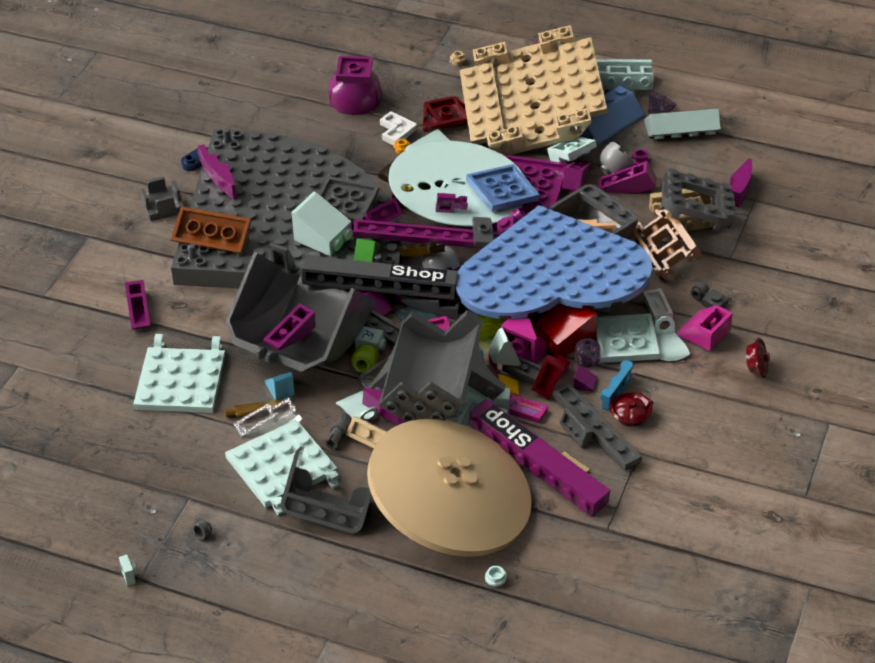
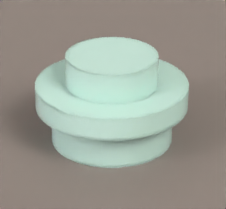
[485,566,507,587]

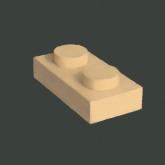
[346,416,388,448]

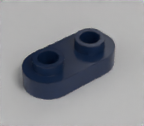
[181,147,208,171]

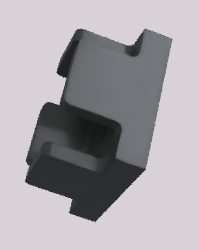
[140,177,184,221]

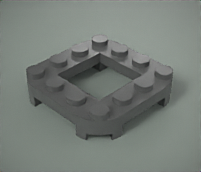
[660,168,736,231]

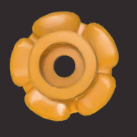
[393,139,410,154]

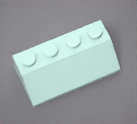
[644,109,721,140]

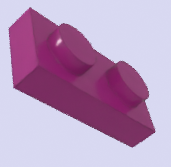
[363,198,403,222]

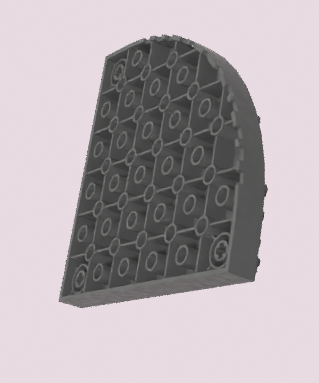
[171,128,402,298]

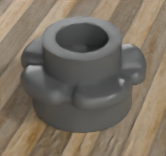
[192,519,212,540]

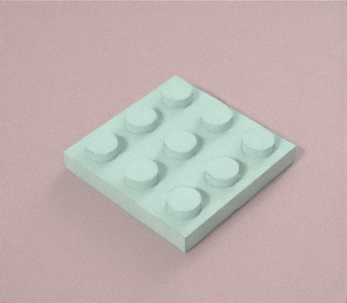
[596,314,660,363]

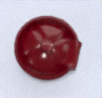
[746,337,770,379]
[610,392,654,426]

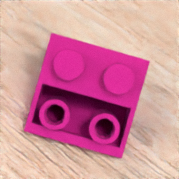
[677,305,733,351]

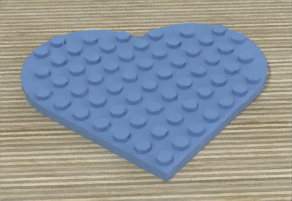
[456,205,652,319]

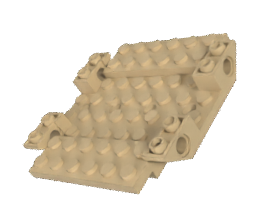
[460,25,608,155]

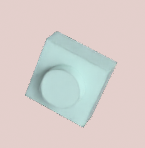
[119,555,138,586]

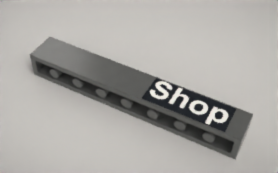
[302,255,457,300]

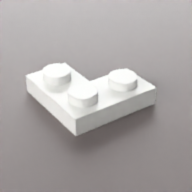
[380,111,417,145]

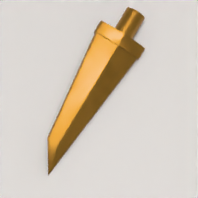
[224,399,292,418]

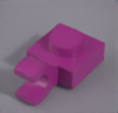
[435,193,468,213]

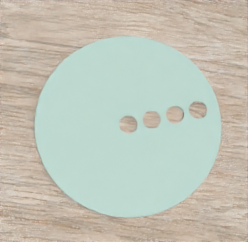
[389,141,525,226]

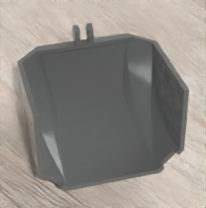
[226,252,375,372]

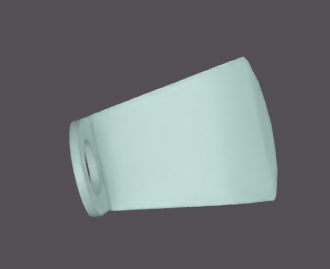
[655,316,690,361]
[336,391,378,422]

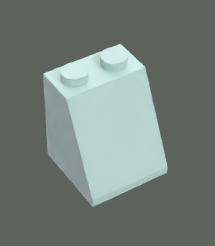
[292,192,353,256]

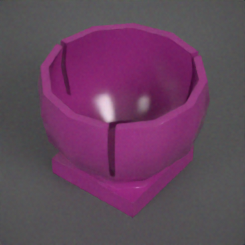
[328,56,382,115]

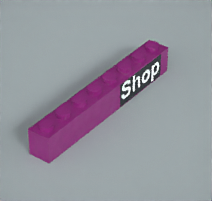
[469,398,611,517]

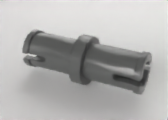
[325,413,352,449]

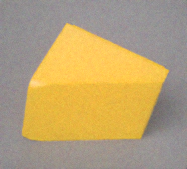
[498,374,519,396]

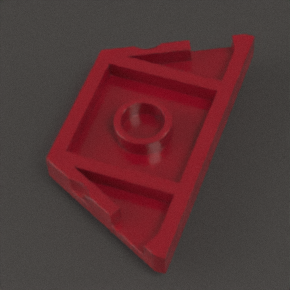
[423,96,468,132]

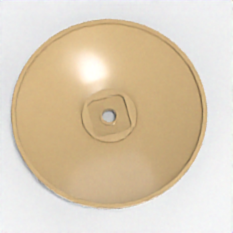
[367,419,532,557]

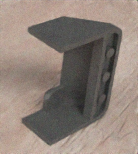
[550,184,638,240]
[281,446,373,533]

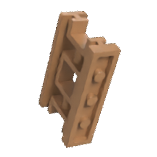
[631,204,703,281]

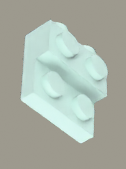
[547,137,597,163]

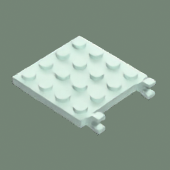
[133,334,225,413]
[225,419,340,516]

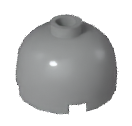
[600,142,634,175]
[422,244,461,270]

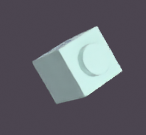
[355,326,386,354]

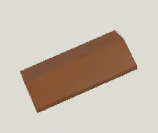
[171,206,251,254]

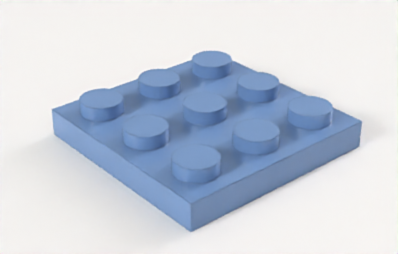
[466,164,540,211]

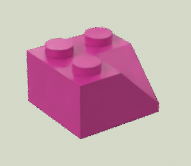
[501,316,546,364]

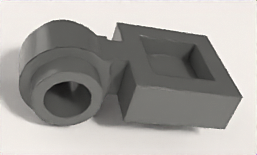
[691,282,729,308]

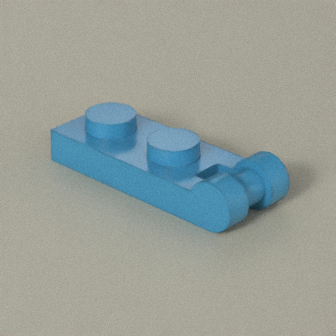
[600,360,633,411]

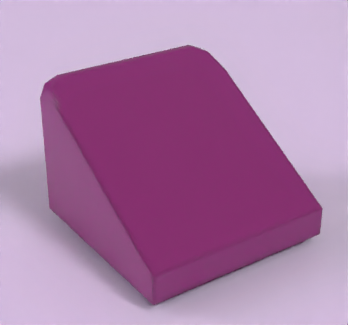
[574,365,597,392]

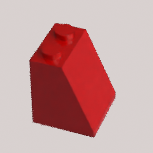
[535,303,597,356]

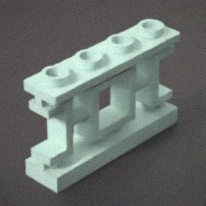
[596,59,654,90]

